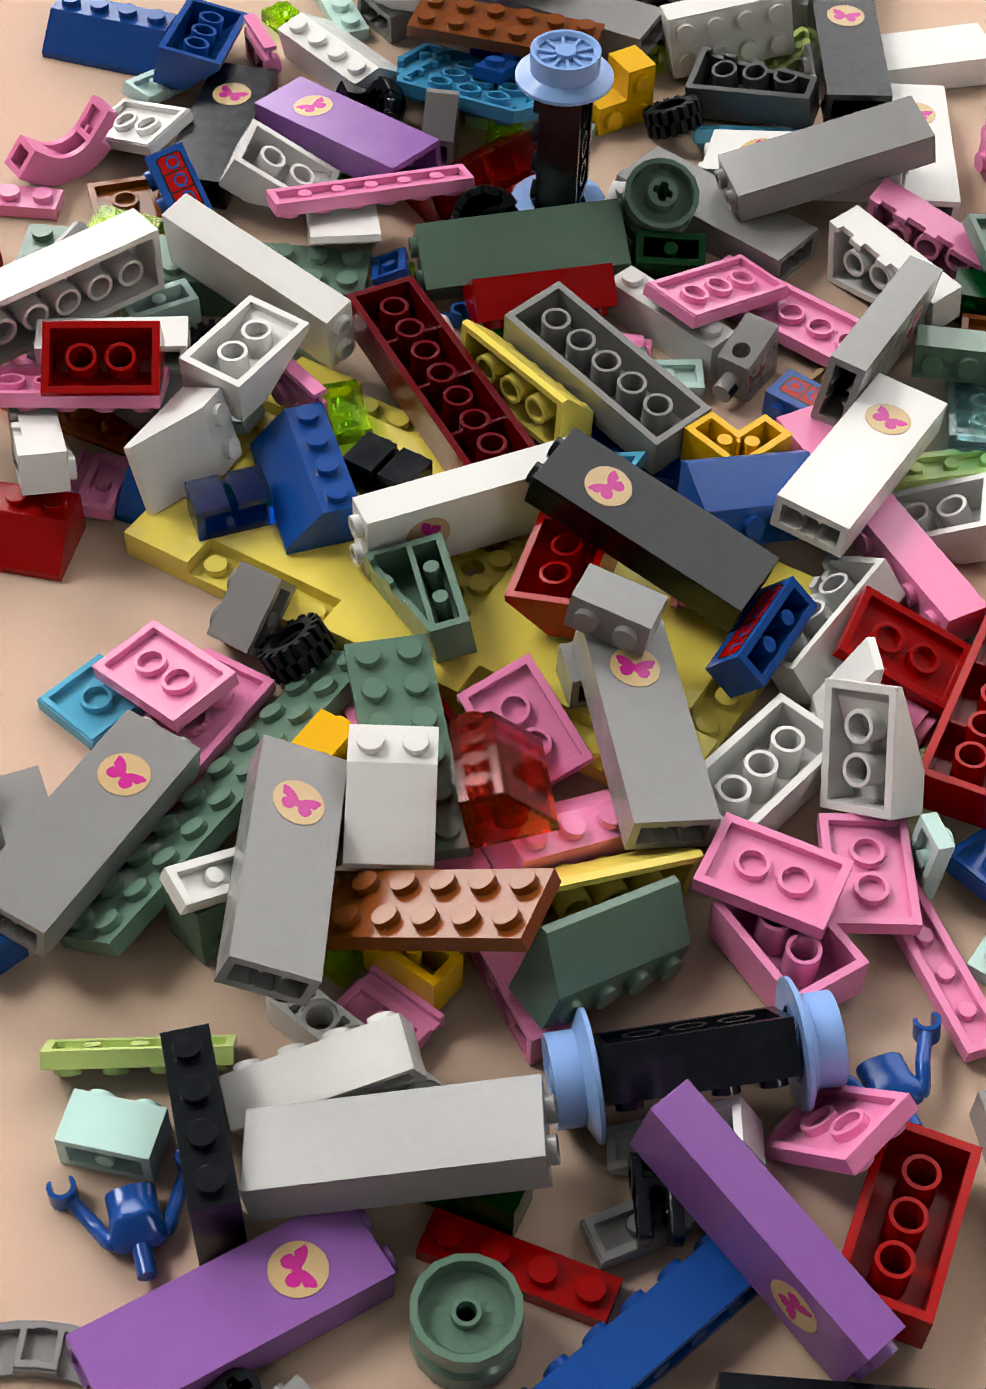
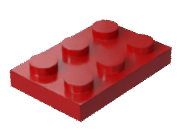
[832,585,972,717]

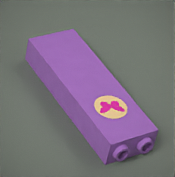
[254,76,442,178]
[630,1079,906,1383]
[65,1209,398,1389]

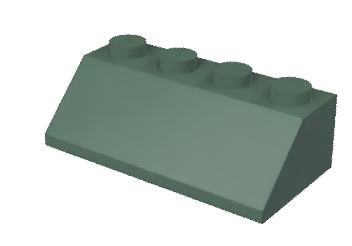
[508,875,691,1030]

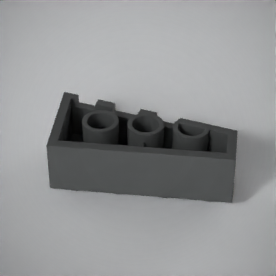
[685,45,820,128]

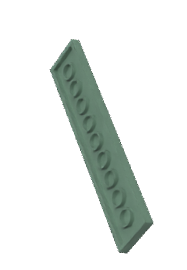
[60,650,352,957]

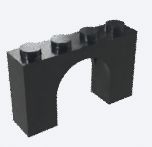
[160,1023,247,1266]

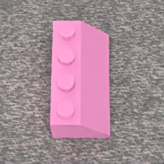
[470,789,635,869]

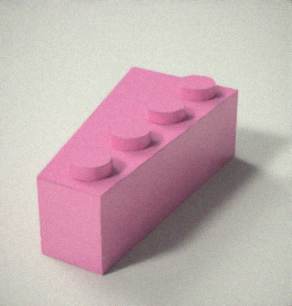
[866,177,983,280]

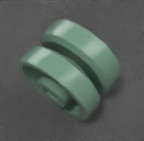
[619,157,700,241]
[409,1253,524,1389]

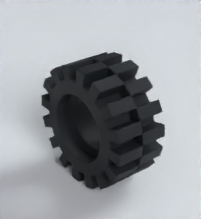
[642,94,704,140]
[256,612,336,685]

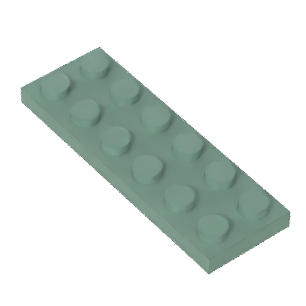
[344,633,473,861]

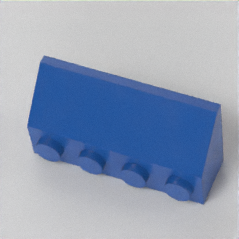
[42,0,177,76]
[153,0,249,91]
[250,401,358,555]
[678,450,811,544]

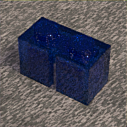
[184,465,275,542]

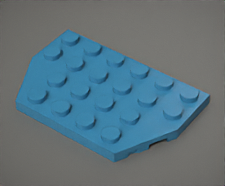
[396,42,539,126]

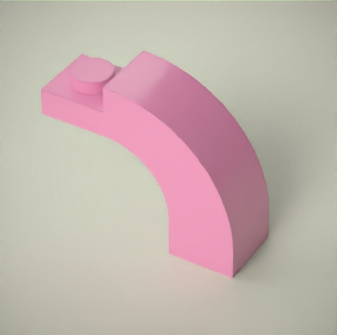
[5,94,118,186]

